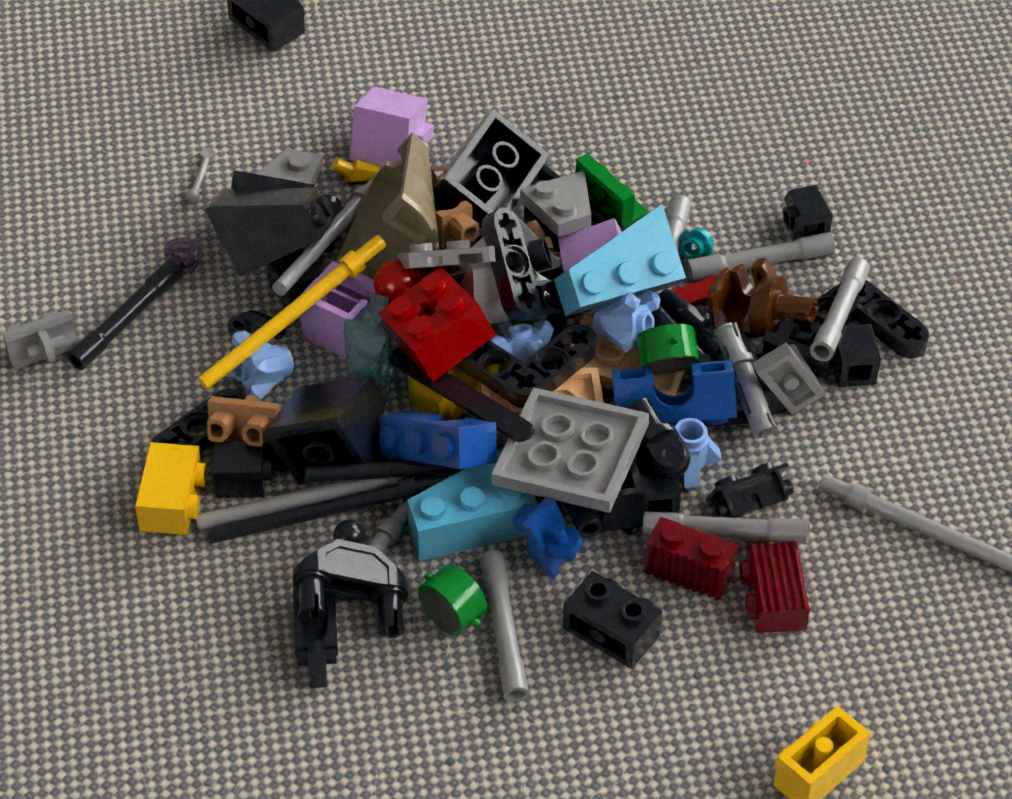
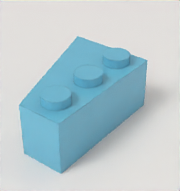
[554,204,686,316]
[407,448,538,561]

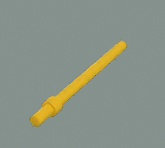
[198,235,386,390]

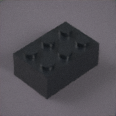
[433,109,550,242]

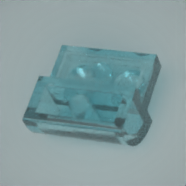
[344,294,393,397]

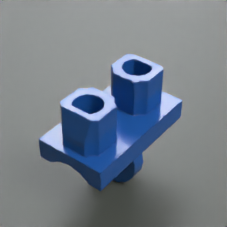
[512,497,583,579]

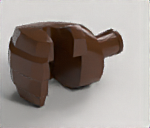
[708,258,818,338]

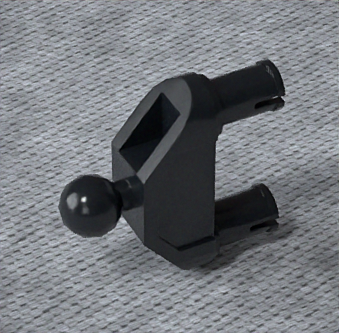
[292,520,409,638]

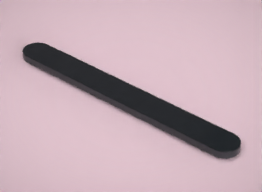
[389,347,534,442]

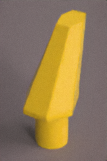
[331,157,381,183]

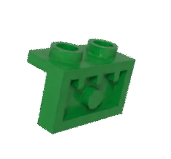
[575,153,648,226]

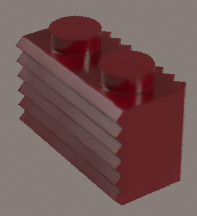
[645,517,738,601]
[739,540,810,633]

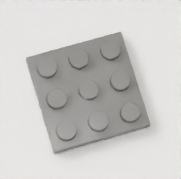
[491,387,649,513]

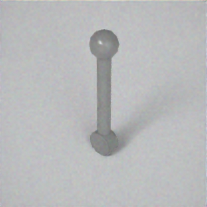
[185,148,215,203]

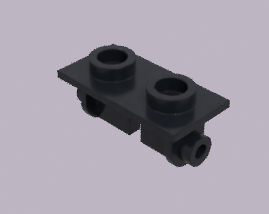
[705,462,794,518]

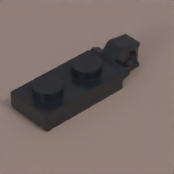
[292,582,338,688]

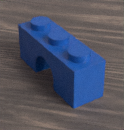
[612,360,737,426]
[379,410,497,469]

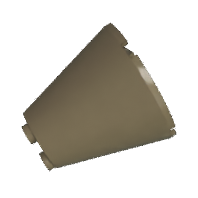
[334,132,439,280]

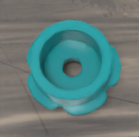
[679,227,714,259]

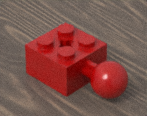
[373,258,496,382]

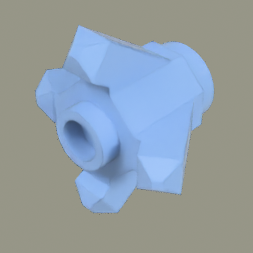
[593,290,660,353]
[490,320,554,368]
[225,330,294,400]
[675,418,722,491]

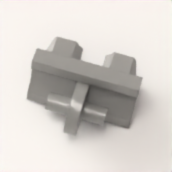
[2,309,79,370]

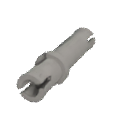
[713,322,778,438]

